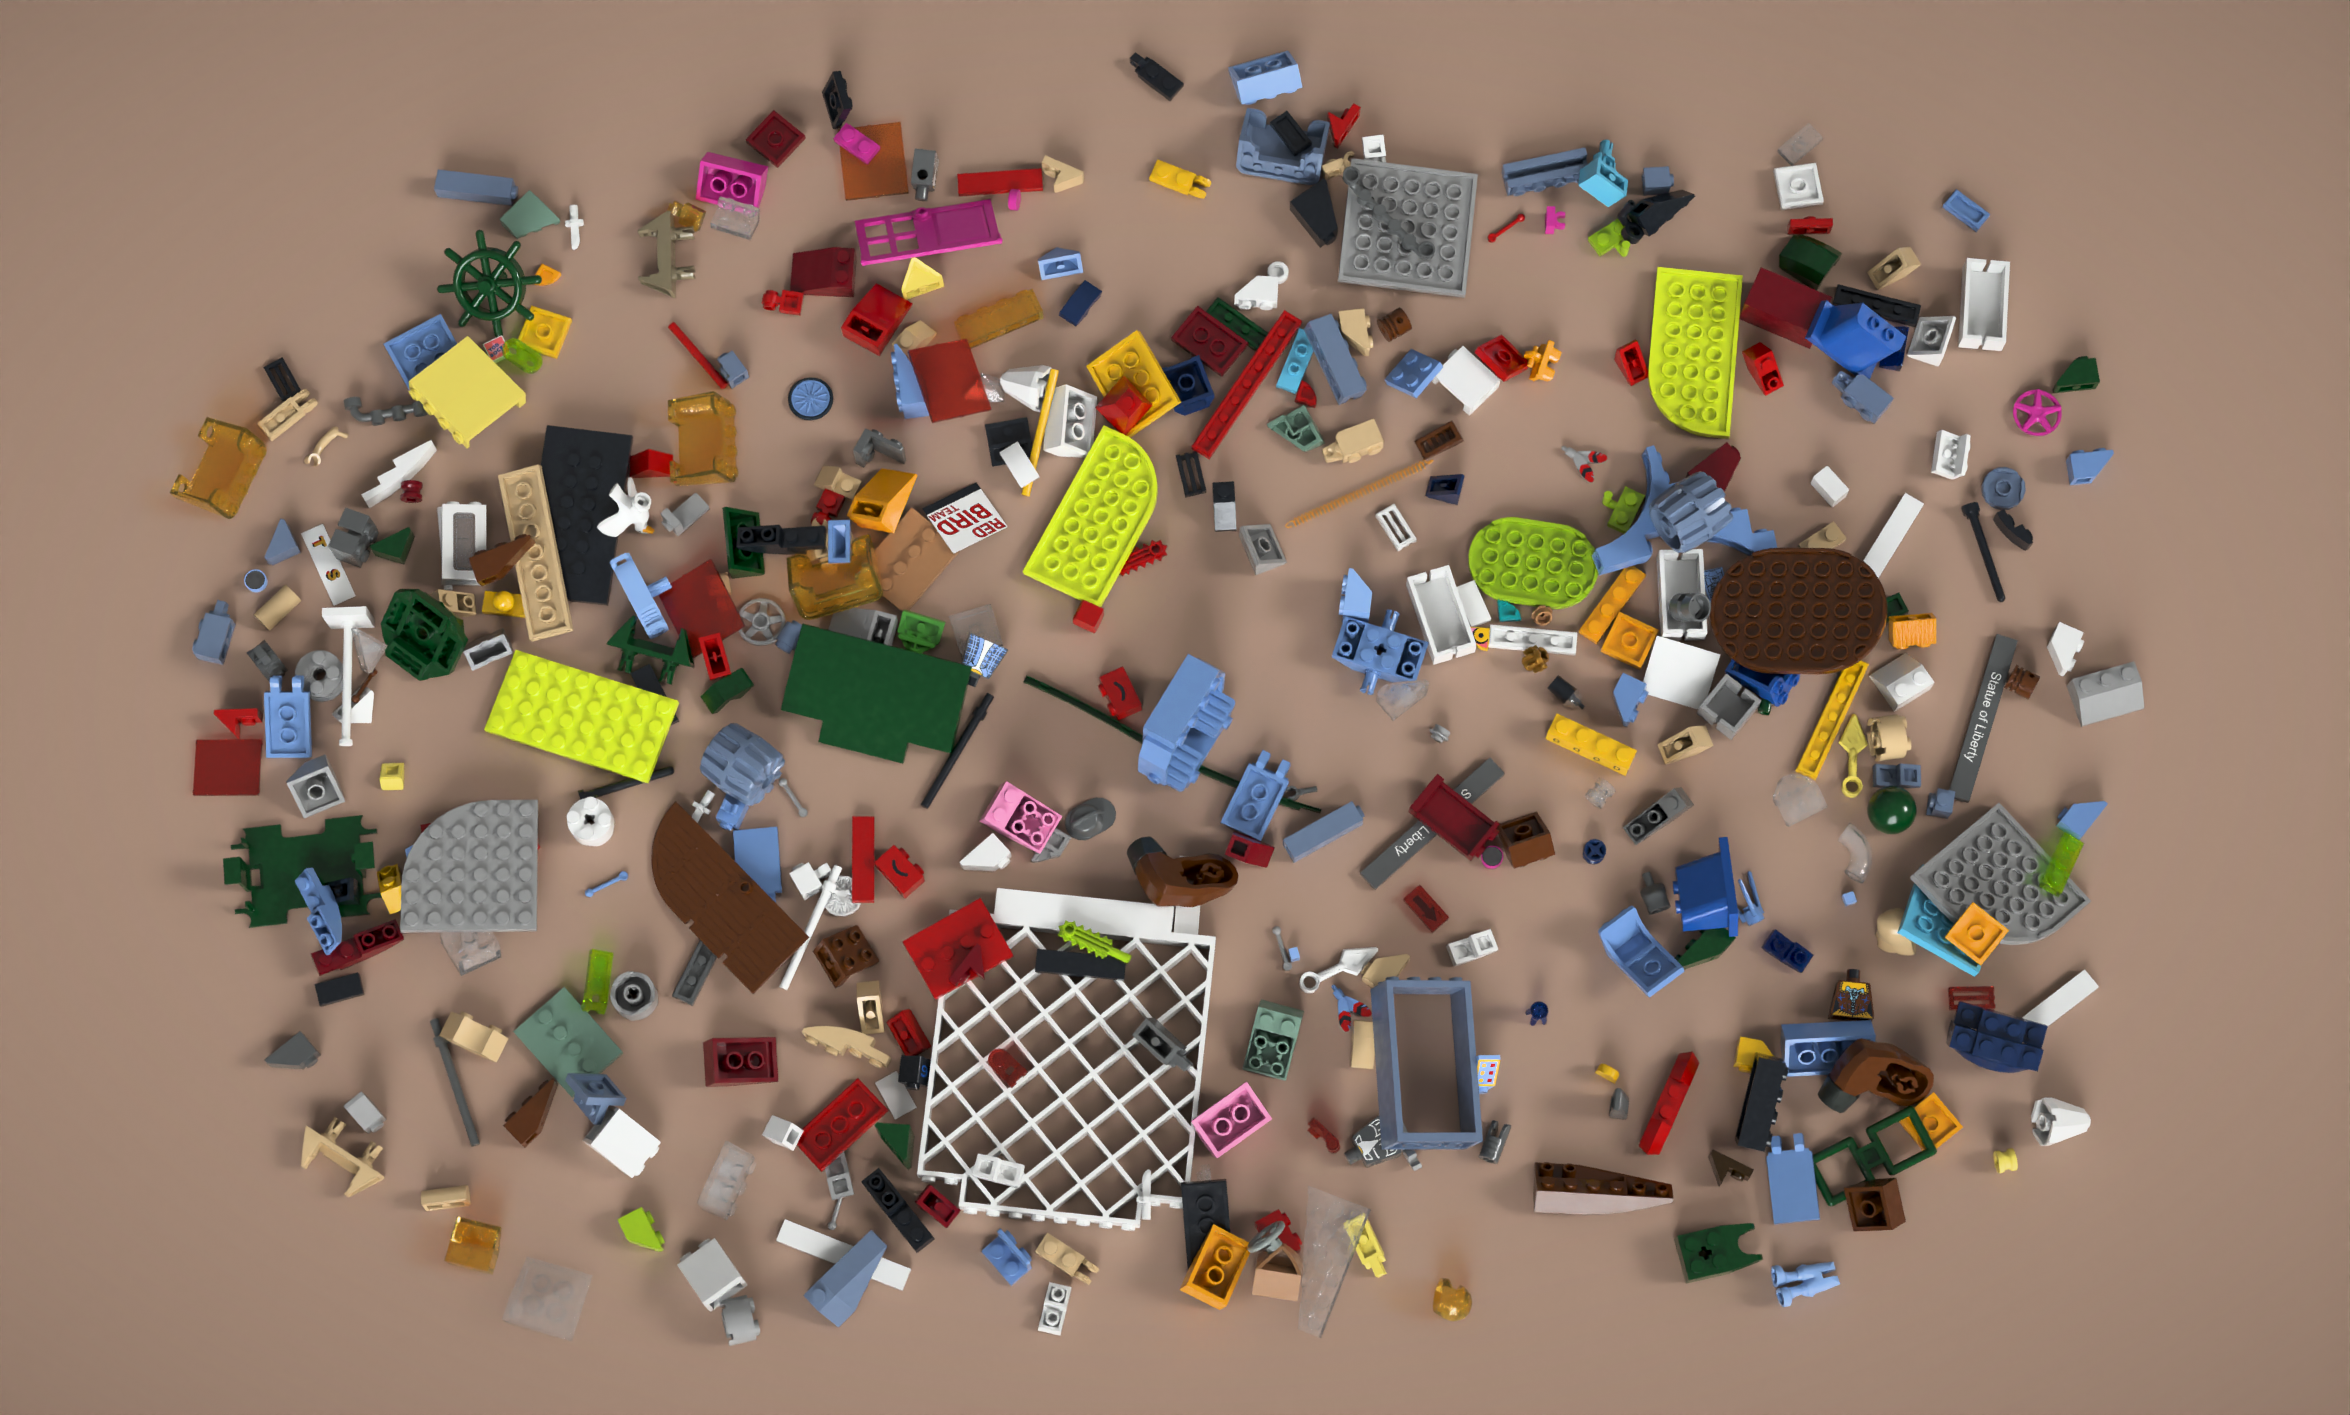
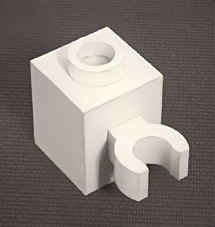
[789,862,831,901]

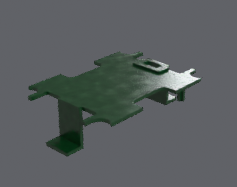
[223,815,382,928]

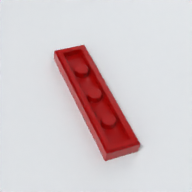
[957,168,1043,196]
[852,816,874,903]

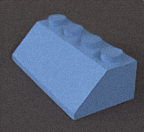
[1780,1020,1876,1077]

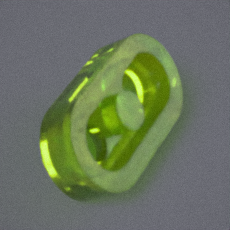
[502,338,543,374]

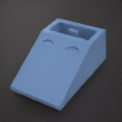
[891,344,930,419]

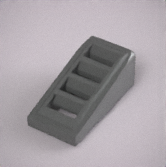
[1609,1088,1629,1120]

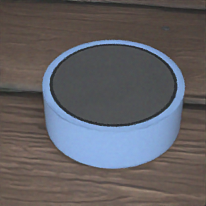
[244,569,268,592]

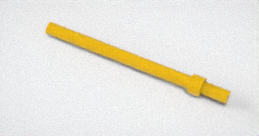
[1021,369,1059,497]

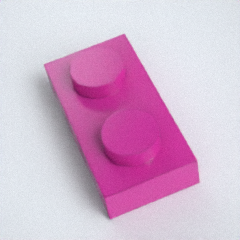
[833,123,880,165]

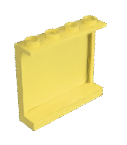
[409,336,526,449]

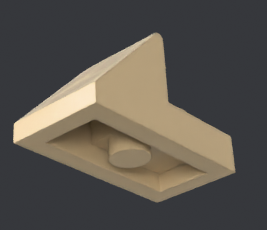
[1042,155,1084,193]
[814,466,862,502]

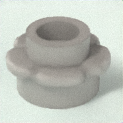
[1430,724,1450,743]

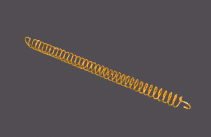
[1285,460,1434,528]

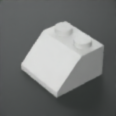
[1869,653,1935,712]

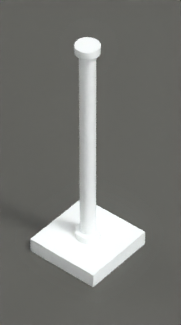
[322,606,375,746]

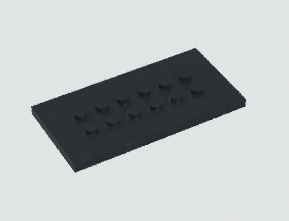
[541,425,633,606]

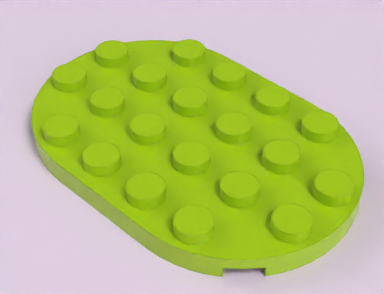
[1468,517,1598,609]

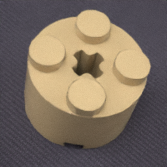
[1867,714,1911,762]

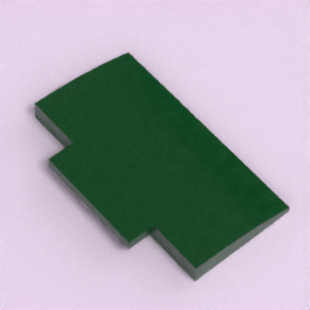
[781,623,972,764]

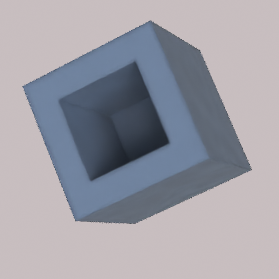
[1641,166,1674,196]

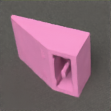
[979,781,1062,854]

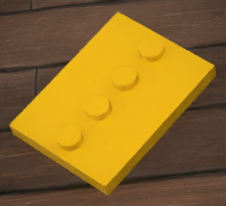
[1086,330,1181,438]

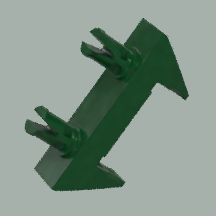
[607,615,695,685]

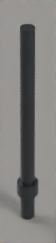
[921,693,994,809]

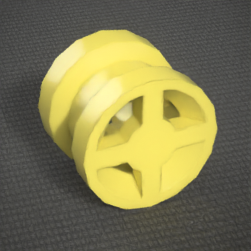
[1993,1148,2018,1173]

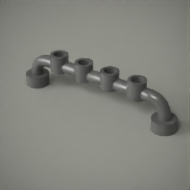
[1342,166,1435,260]
[344,397,427,426]

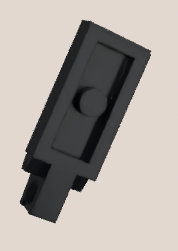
[1130,52,1184,101]

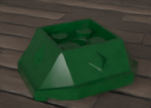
[381,589,468,681]

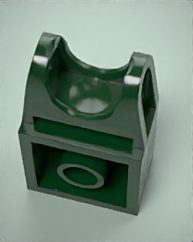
[1674,1223,1763,1284]

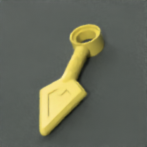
[1839,714,1868,798]

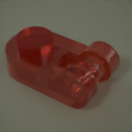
[988,1048,1028,1088]
[1307,1117,1340,1154]

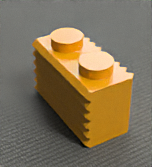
[1888,613,1936,649]

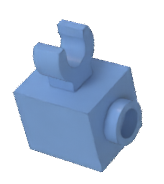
[716,794,749,831]

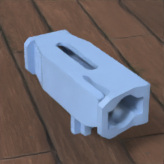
[610,553,672,639]

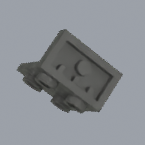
[853,428,906,468]

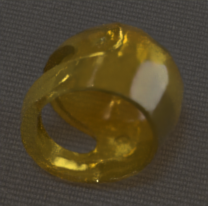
[1433,1278,1472,1321]

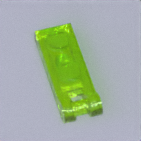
[581,949,613,1015]

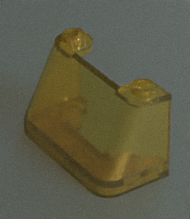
[786,534,883,620]

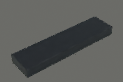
[1832,284,1921,327]
[1035,949,1126,981]

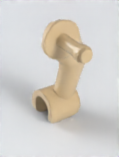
[304,426,348,467]

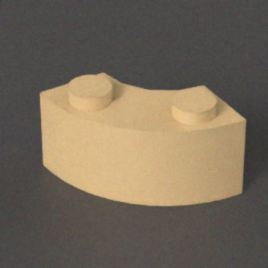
[439,1011,509,1063]

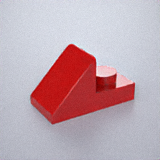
[1327,103,1361,149]
[214,708,263,740]

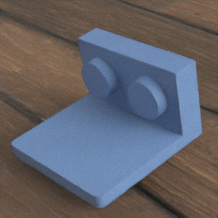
[981,1228,1032,1286]

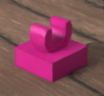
[1545,206,1565,234]

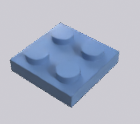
[1384,349,1443,398]

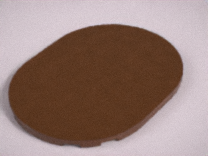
[1710,548,1887,674]

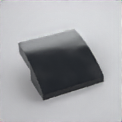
[985,417,1032,467]

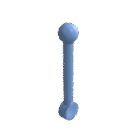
[585,871,628,897]

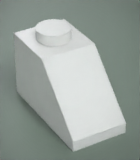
[960,833,1011,871]

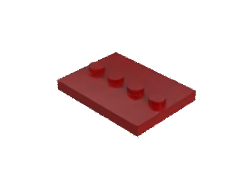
[902,898,1014,1000]

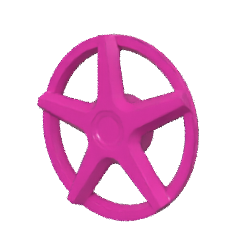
[2013,389,2062,436]

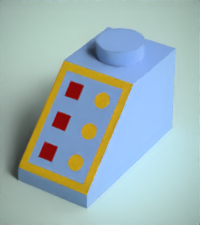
[1476,1055,1500,1094]

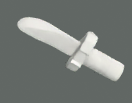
[565,205,584,250]
[692,790,715,823]
[1136,1169,1156,1220]

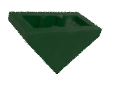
[370,527,415,565]

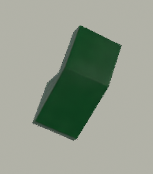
[701,668,754,714]

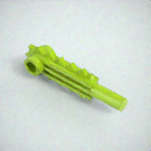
[1058,920,1132,963]

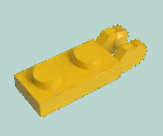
[1149,159,1211,199]

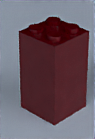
[1739,267,1832,349]

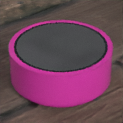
[1481,846,1503,869]

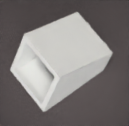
[582,1106,661,1178]
[677,1238,748,1312]

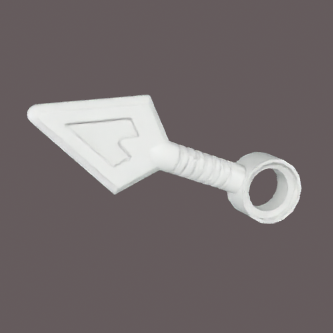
[1299,947,1378,993]

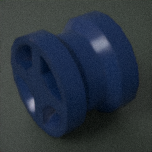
[1583,839,1606,865]

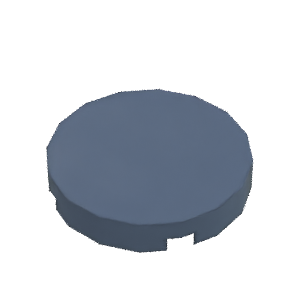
[1981,467,2026,510]

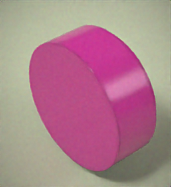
[1008,189,1021,211]

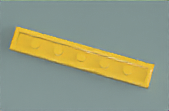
[1795,661,1869,780]

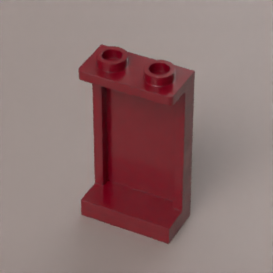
[1409,774,1500,861]

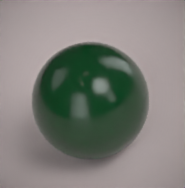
[1867,786,1917,834]

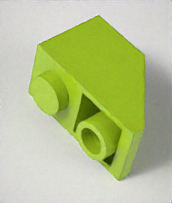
[617,1207,665,1252]

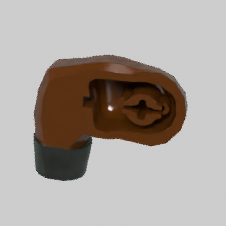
[1818,1038,1934,1113]

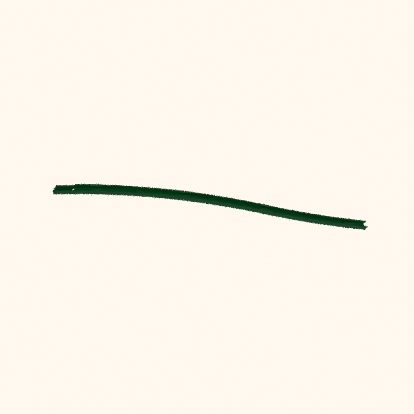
[1023,675,1322,813]

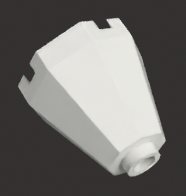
[1000,365,1052,412]
[2031,1098,2091,1146]

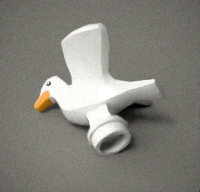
[597,477,655,537]

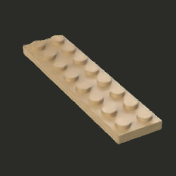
[498,464,573,642]

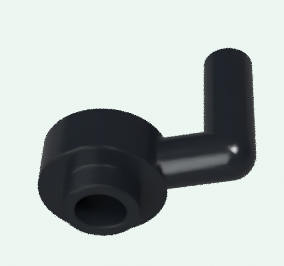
[1617,200,1644,244]

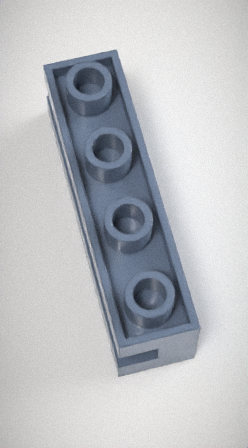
[1501,147,1589,196]
[1304,314,1367,405]

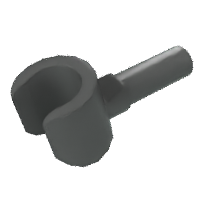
[1286,786,1317,801]

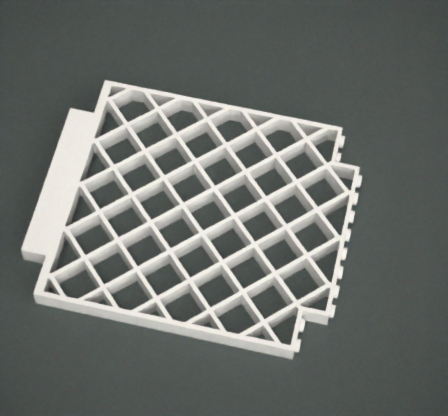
[917,888,1216,1231]

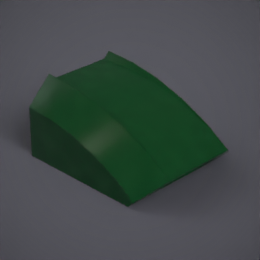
[1779,235,1842,290]

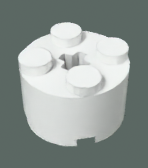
[567,797,615,846]

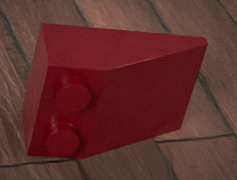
[790,247,857,297]
[703,1037,778,1087]

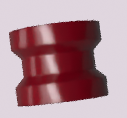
[400,480,423,503]

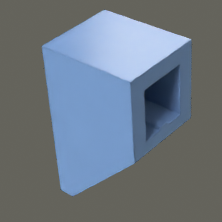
[2066,448,2114,485]
[1613,673,1649,727]

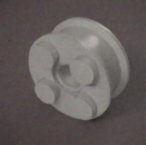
[295,650,343,702]

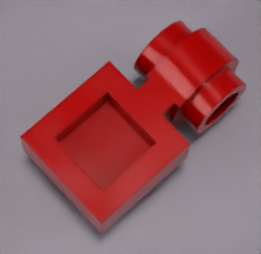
[762,290,804,316]
[811,488,846,526]

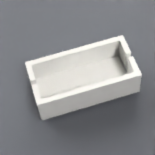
[1958,258,2010,351]
[1656,549,1707,641]
[1406,565,1476,665]

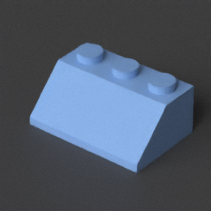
[1228,51,1302,105]

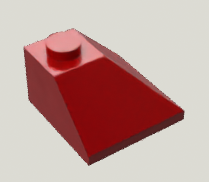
[1095,376,1153,435]

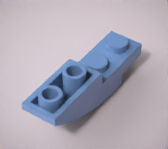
[295,868,342,955]

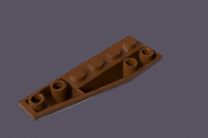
[1533,1162,1674,1215]

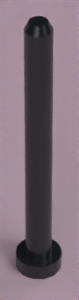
[578,766,674,800]

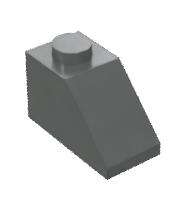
[265,1031,321,1070]

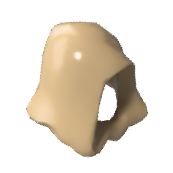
[1875,908,1916,956]

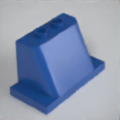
[1805,300,1906,379]
[1673,837,1738,937]

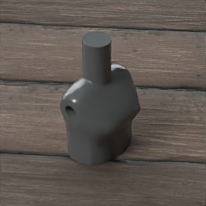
[1640,872,1671,915]

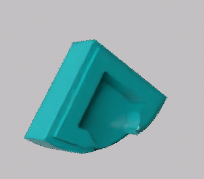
[1497,599,1521,622]

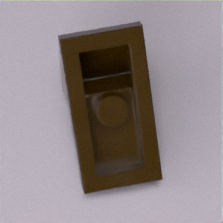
[1708,1149,1754,1186]

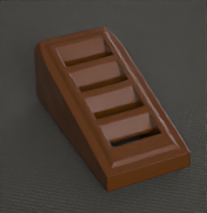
[1414,421,1464,460]

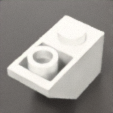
[1234,276,1278,310]
[2047,622,2084,676]

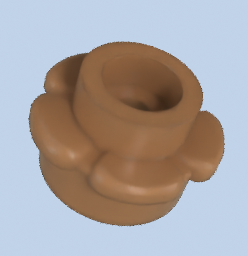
[1531,605,1552,626]

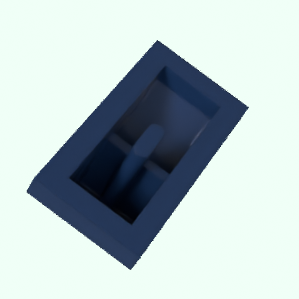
[1425,474,1465,505]

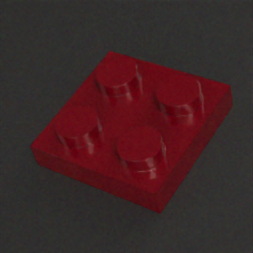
[746,110,806,168]

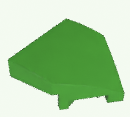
[897,609,946,653]

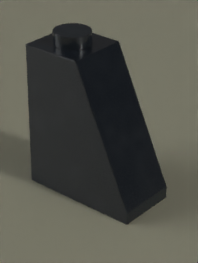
[1290,178,1338,248]

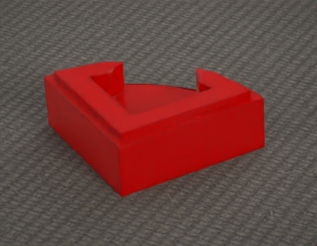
[1295,380,1316,408]

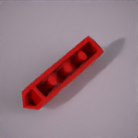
[1639,1051,1699,1155]

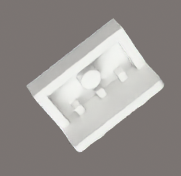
[1931,430,1971,480]

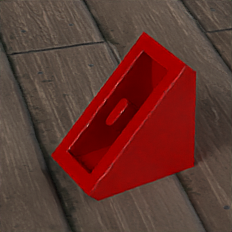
[1614,339,1648,386]
[630,449,674,478]
[698,632,731,680]

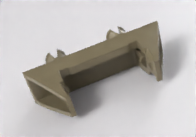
[638,211,696,298]

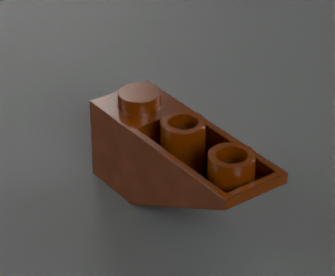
[469,534,535,586]
[503,1078,558,1148]

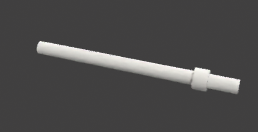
[779,865,842,990]

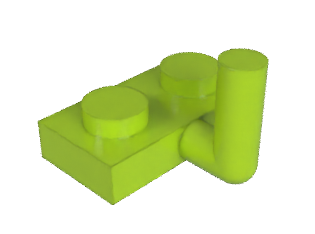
[1588,219,1630,257]
[1602,486,1645,534]

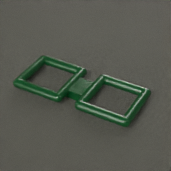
[1813,1106,1937,1207]

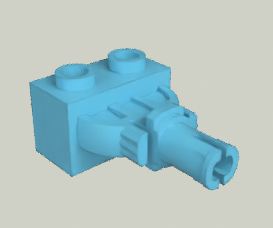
[1578,140,1628,207]

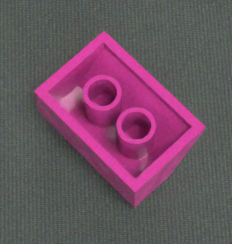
[696,152,768,214]

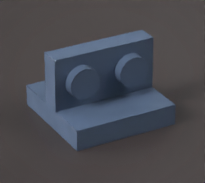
[565,1073,626,1125]

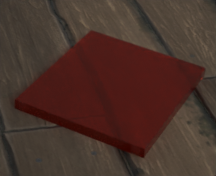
[192,739,263,796]

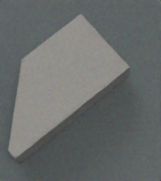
[1031,828,1071,863]

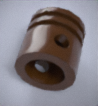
[1377,307,1412,342]
[2004,664,2040,700]

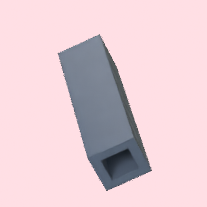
[434,169,518,206]
[1283,801,1365,863]

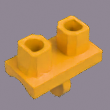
[1524,340,1562,382]

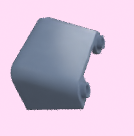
[1236,108,1330,185]

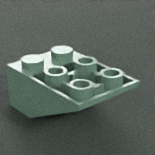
[1242,999,1304,1081]

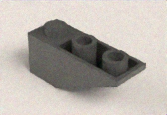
[1623,787,1694,845]

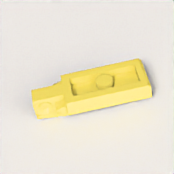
[1344,1213,1387,1278]

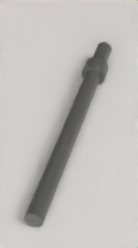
[430,1018,480,1147]

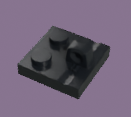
[822,71,853,129]

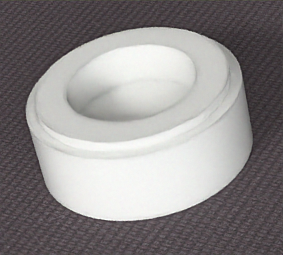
[1267,262,1289,284]

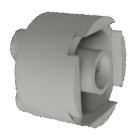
[610,971,658,1021]
[719,1295,760,1346]

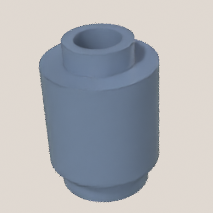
[775,620,802,654]

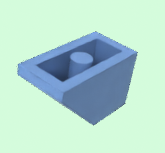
[2056,801,2108,842]

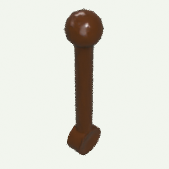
[351,668,378,703]

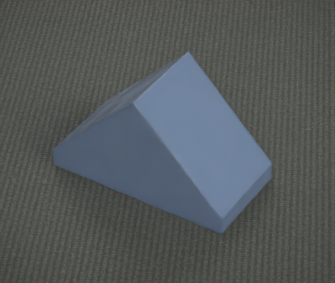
[264,518,301,565]

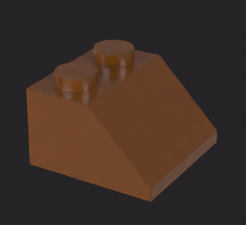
[1498,812,1555,869]
[1844,1178,1906,1231]

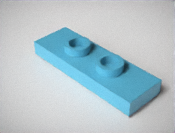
[1276,328,1314,394]

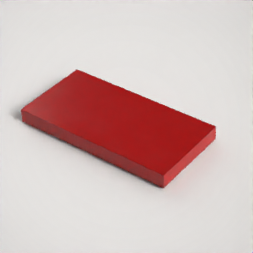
[797,1078,888,1172]

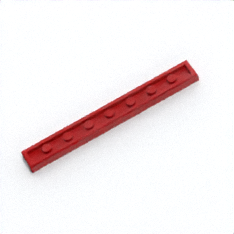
[1191,310,1302,460]

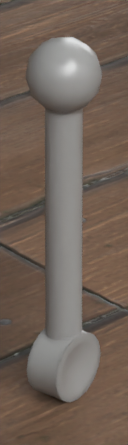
[779,778,808,817]
[1272,926,1292,971]
[828,1198,842,1230]

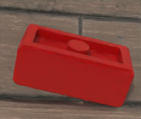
[886,1009,931,1056]

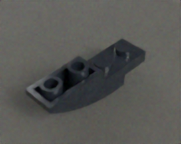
[736,525,827,555]
[861,1168,935,1253]

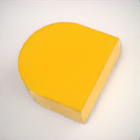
[1595,1063,1619,1084]

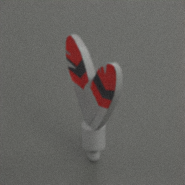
[1561,446,1608,483]

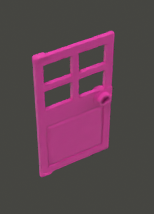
[855,199,1003,266]

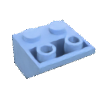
[1339,568,1372,623]

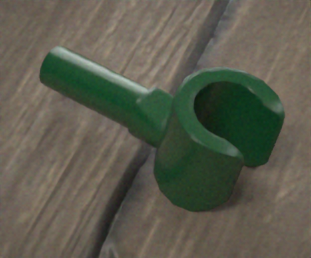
[1758,699,1771,715]

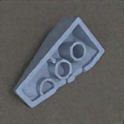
[803,1230,887,1327]

